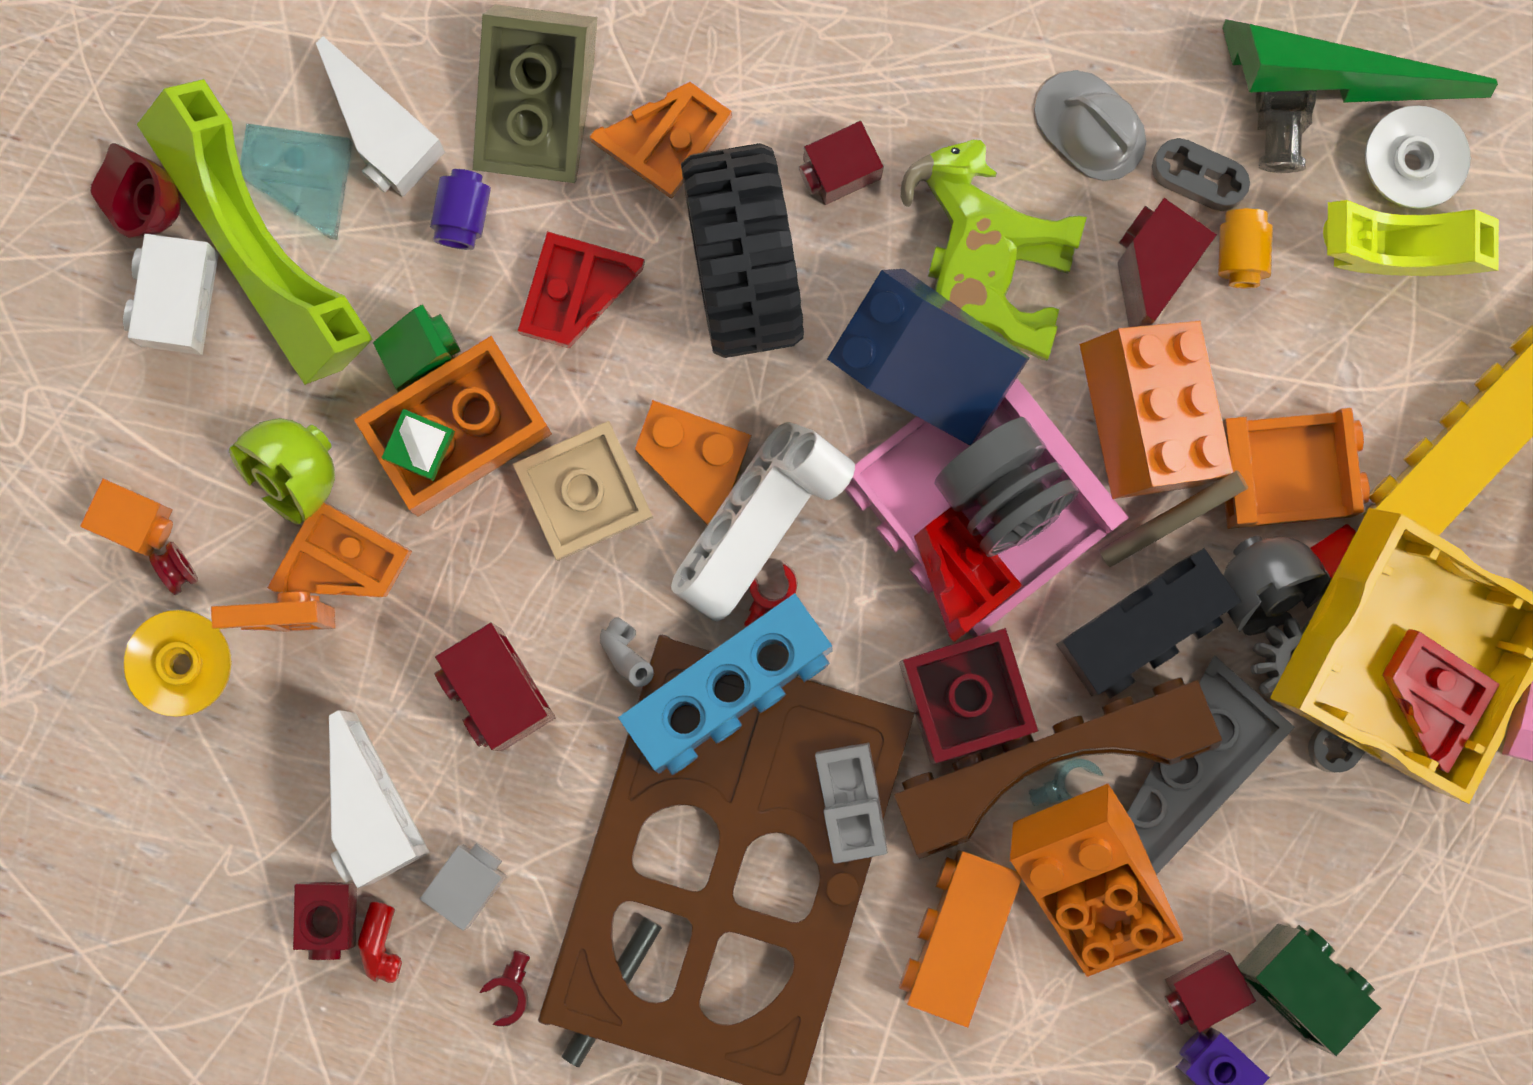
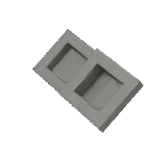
[815,742,888,863]

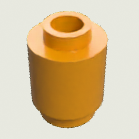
[1218,208,1273,289]

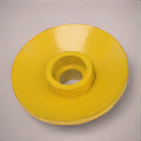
[124,610,232,717]

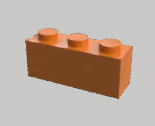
[899,850,1022,1028]

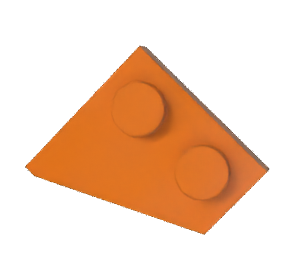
[590,82,732,199]

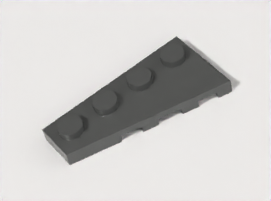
[1127,655,1295,875]

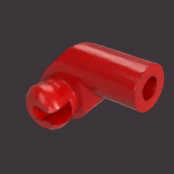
[358,902,402,983]

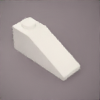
[316,36,445,197]

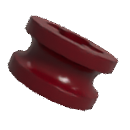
[149,542,198,595]

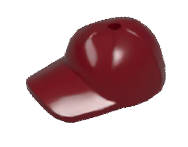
[90,143,181,238]

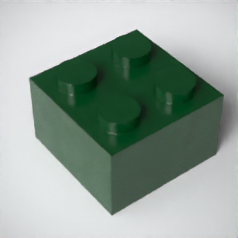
[1238,924,1382,1056]

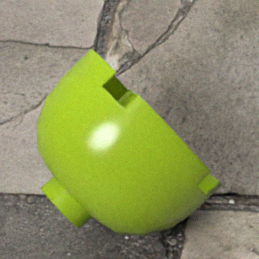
[229,418,335,524]

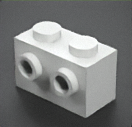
[123,234,219,355]

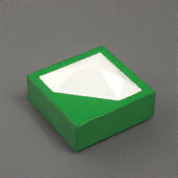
[382,409,455,481]

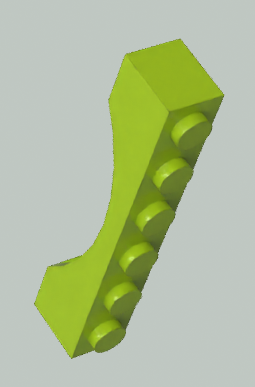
[137,79,373,385]

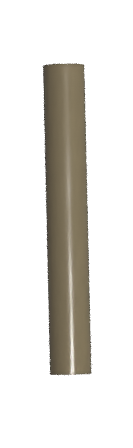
[1100,470,1248,567]

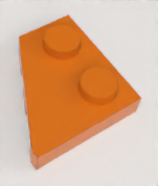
[635,400,752,526]
[267,502,412,597]
[211,592,336,632]

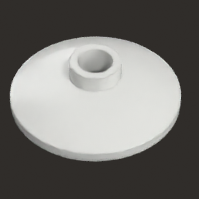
[1365,105,1471,209]

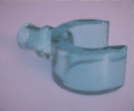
[1029,759,1103,806]

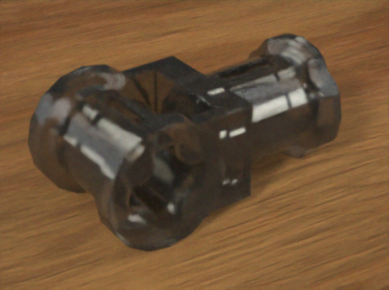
[1256,90,1317,173]

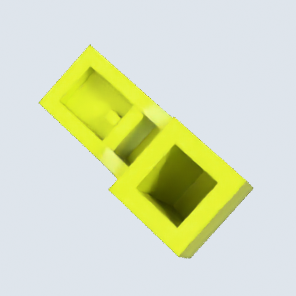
[1323,200,1499,276]

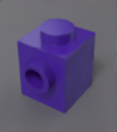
[1176,1027,1270,1085]

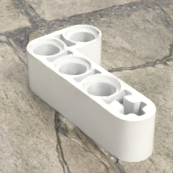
[671,422,855,621]

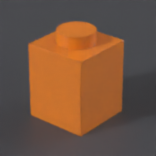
[80,478,173,556]

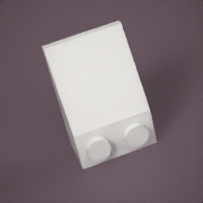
[329,710,430,888]

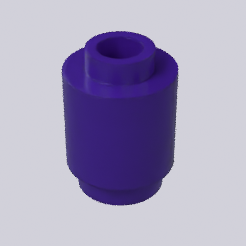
[430,169,491,250]

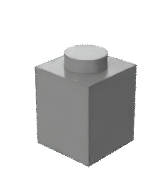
[420,843,507,931]

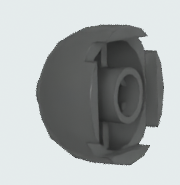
[1223,536,1332,636]

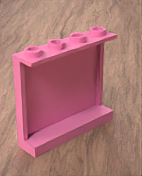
[844,379,1129,638]

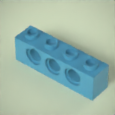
[618,593,833,775]

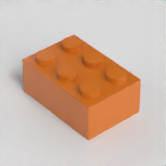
[1079,320,1233,499]
[354,336,552,517]

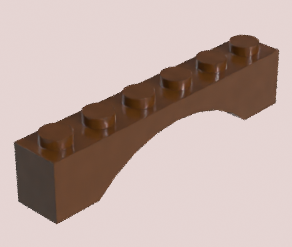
[894,677,1222,860]

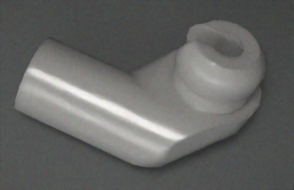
[600,617,654,687]

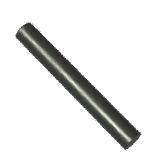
[561,917,662,1068]

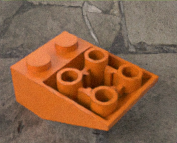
[1010,783,1183,977]

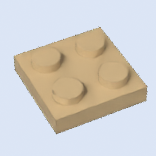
[513,421,653,562]

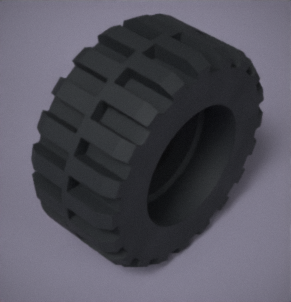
[681,143,804,358]

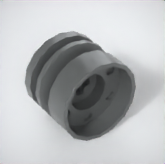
[934,417,1079,557]

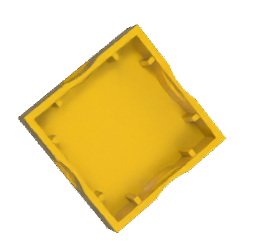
[1270,508,1533,804]

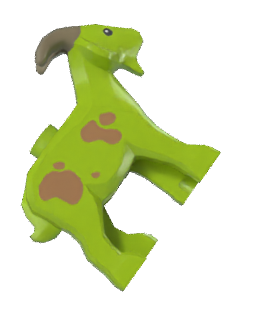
[900,139,1087,361]

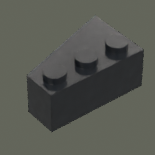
[1056,548,1241,699]

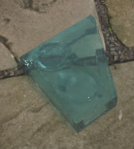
[240,123,353,240]

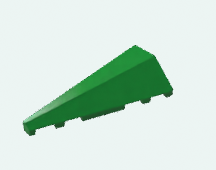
[1222,19,1498,103]

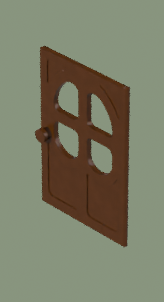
[538,634,915,1085]

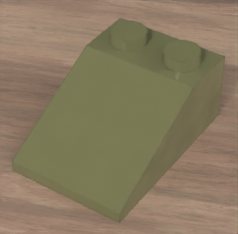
[472,4,598,183]

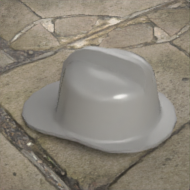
[1034,70,1147,181]

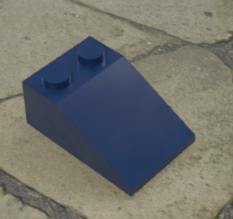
[827,269,1030,446]

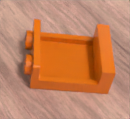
[1222,408,1370,529]

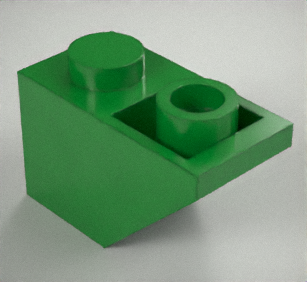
[373,304,461,392]

